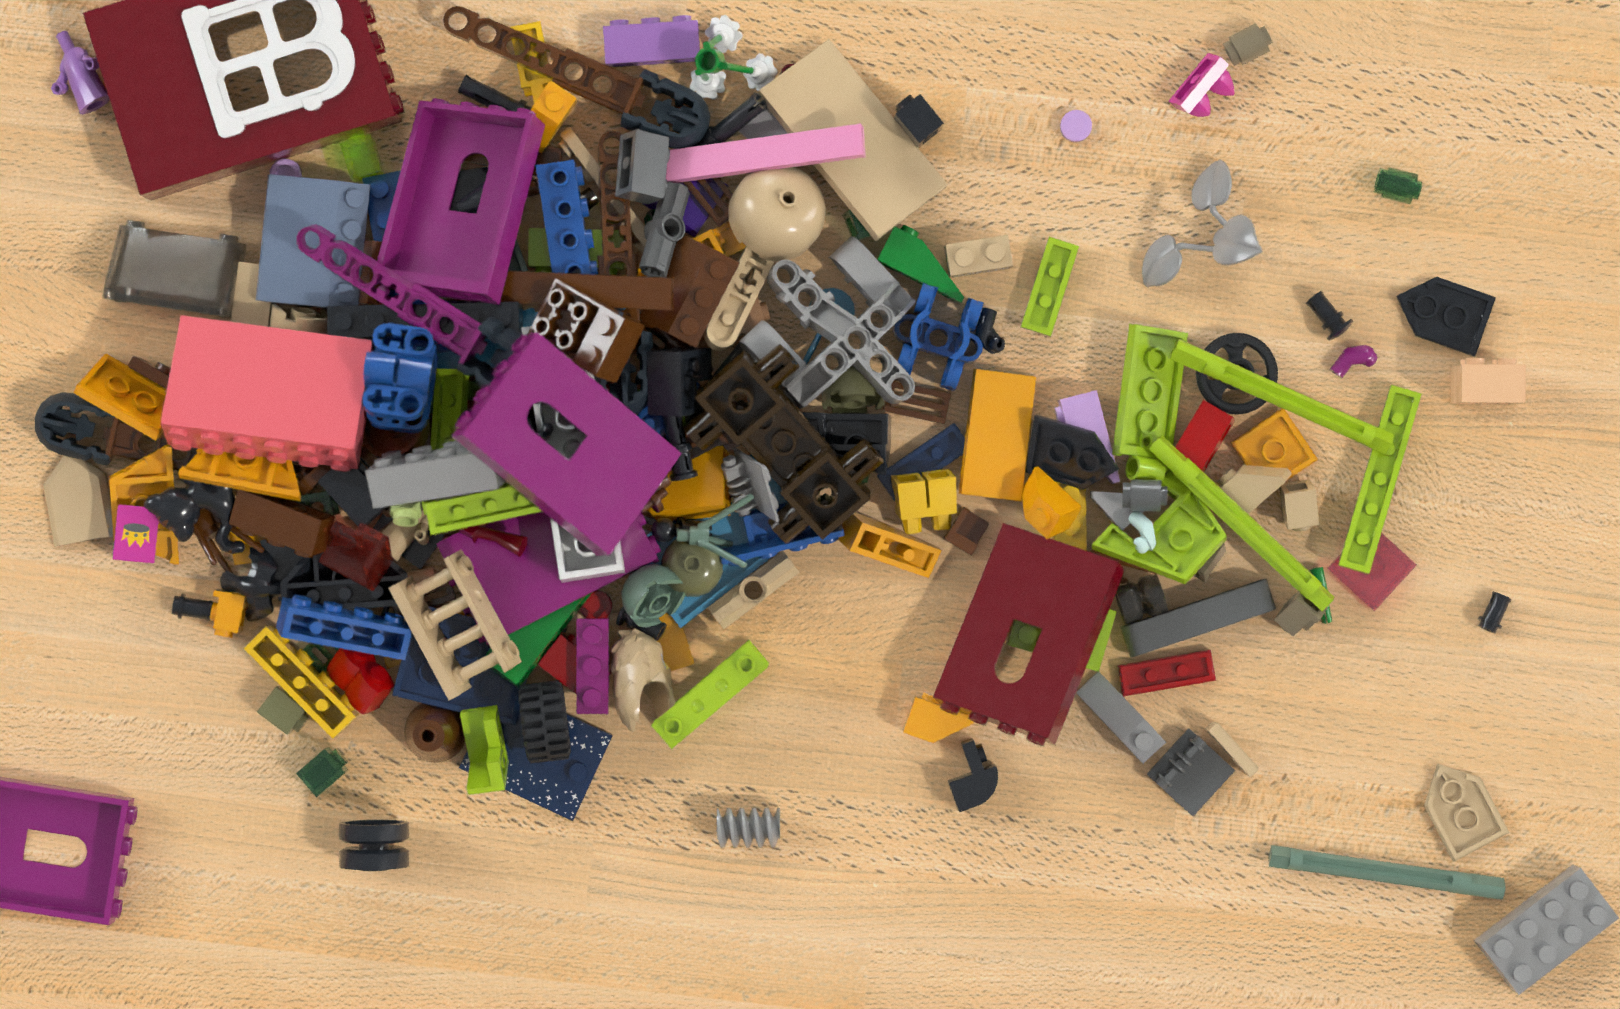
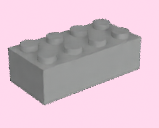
[366,441,505,509]
[1474,864,1619,995]

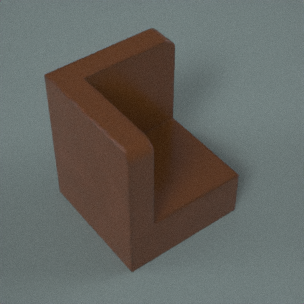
[943,507,989,556]

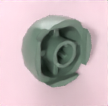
[621,564,685,627]

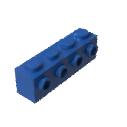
[536,160,598,274]
[276,595,412,660]

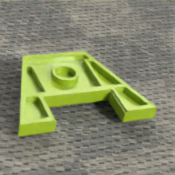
[1092,466,1227,584]

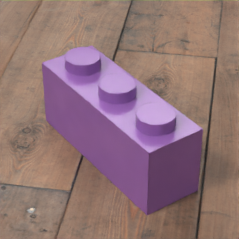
[603,15,700,67]

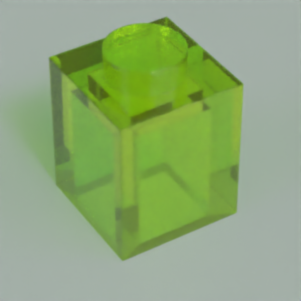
[340,132,384,182]

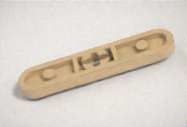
[559,127,647,255]
[704,246,775,351]

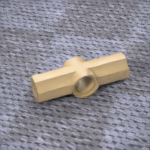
[708,551,800,629]

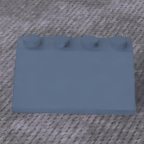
[256,174,370,309]

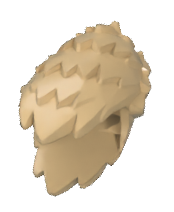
[610,629,675,732]

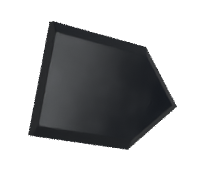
[1396,277,1496,357]
[1026,414,1119,490]

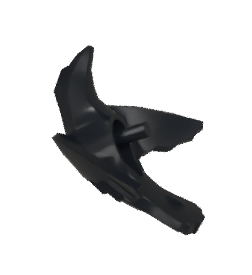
[220,547,281,622]

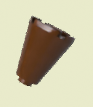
[404,703,465,763]

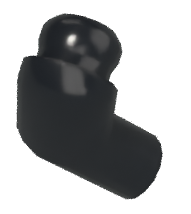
[976,307,1005,354]

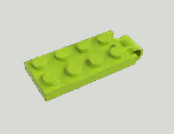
[1112,324,1188,482]

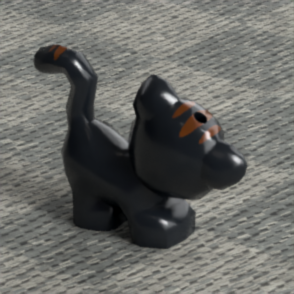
[144,479,245,554]

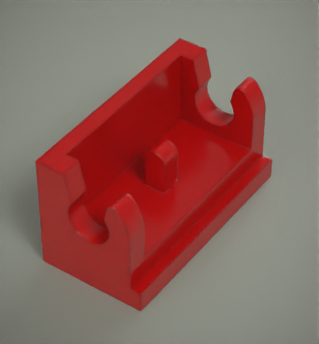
[1175,400,1235,473]

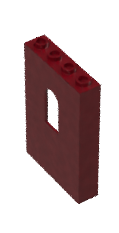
[933,523,1125,746]

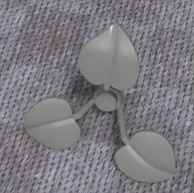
[1142,159,1263,288]

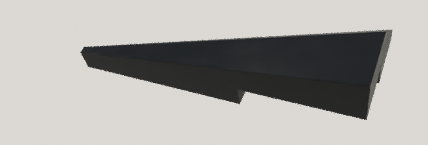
[801,412,891,475]

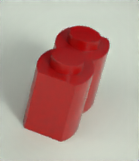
[327,648,394,715]

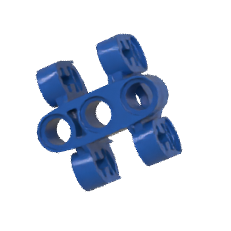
[893,283,984,391]
[362,323,438,434]

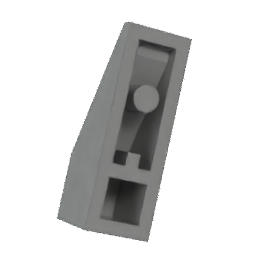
[1076,672,1166,763]

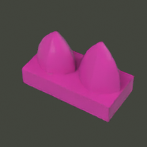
[1169,53,1235,117]

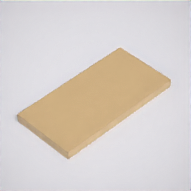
[758,39,948,241]

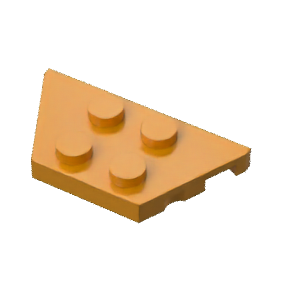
[109,444,179,565]
[178,449,301,501]

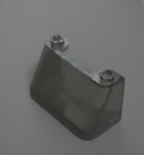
[102,220,246,319]

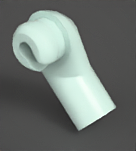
[1129,511,1156,554]

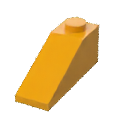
[838,512,942,578]

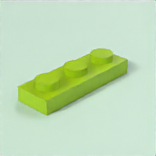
[1021,237,1079,337]

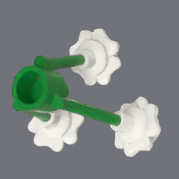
[690,15,778,100]

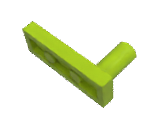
[431,369,481,450]

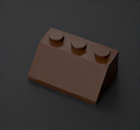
[640,235,740,348]

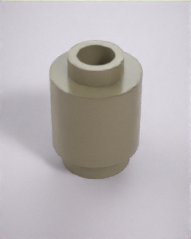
[1223,23,1273,66]

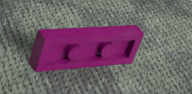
[576,618,609,714]

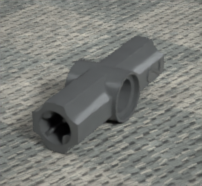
[639,181,690,277]

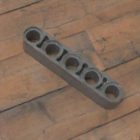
[1120,579,1276,657]

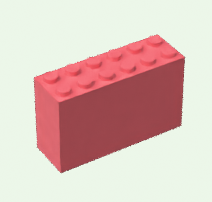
[161,315,374,472]

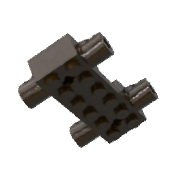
[683,344,884,544]

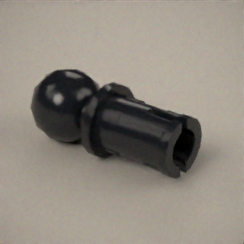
[651,517,712,542]

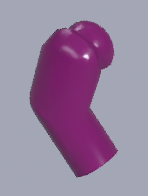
[1330,345,1377,378]

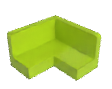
[460,705,509,795]

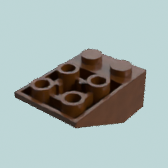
[527,278,645,383]

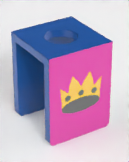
[112,505,158,563]

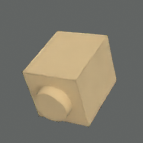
[1279,479,1319,531]

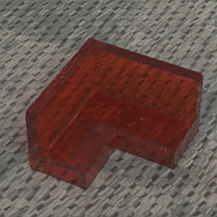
[320,520,393,592]

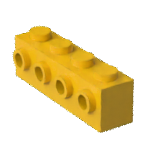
[244,625,360,739]

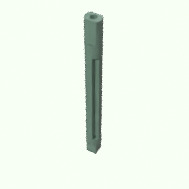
[1268,845,1506,900]

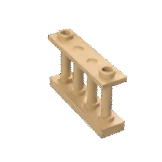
[389,549,522,700]

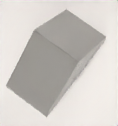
[1090,491,1144,531]

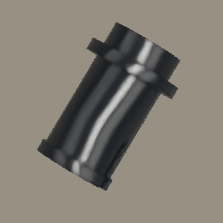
[1478,591,1512,634]
[172,594,213,621]

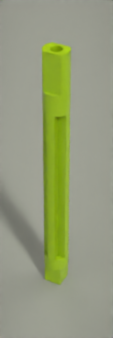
[1169,339,1394,454]
[1149,435,1335,612]

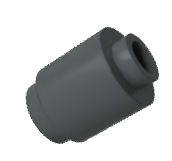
[1122,479,1167,512]

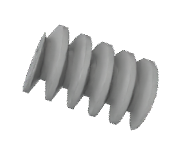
[717,808,780,848]

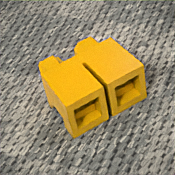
[891,469,957,534]

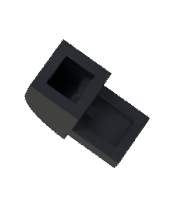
[948,738,998,812]

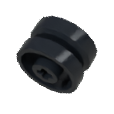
[339,819,409,871]

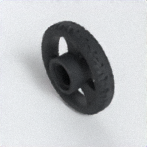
[1196,333,1278,415]

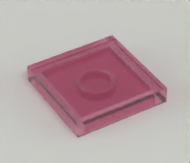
[1327,532,1417,611]

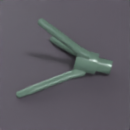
[676,494,754,568]

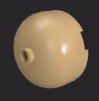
[728,167,826,261]

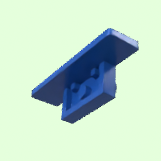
[720,502,845,566]

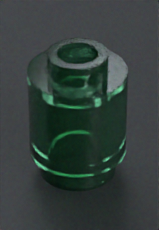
[1374,167,1422,204]

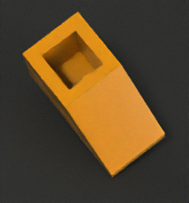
[903,692,974,743]

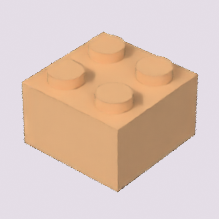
[1451,358,1526,405]

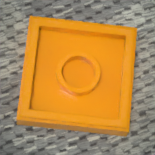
[1230,408,1318,480]

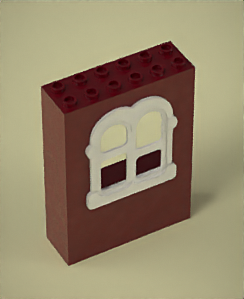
[83,0,405,201]

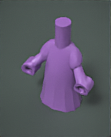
[51,31,110,115]

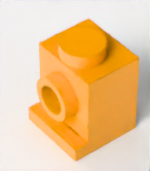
[210,589,248,638]

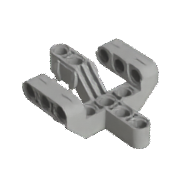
[739,236,916,409]

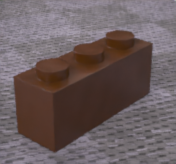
[229,490,335,558]

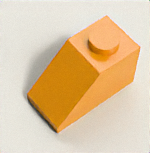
[531,80,577,154]
[1022,466,1082,539]

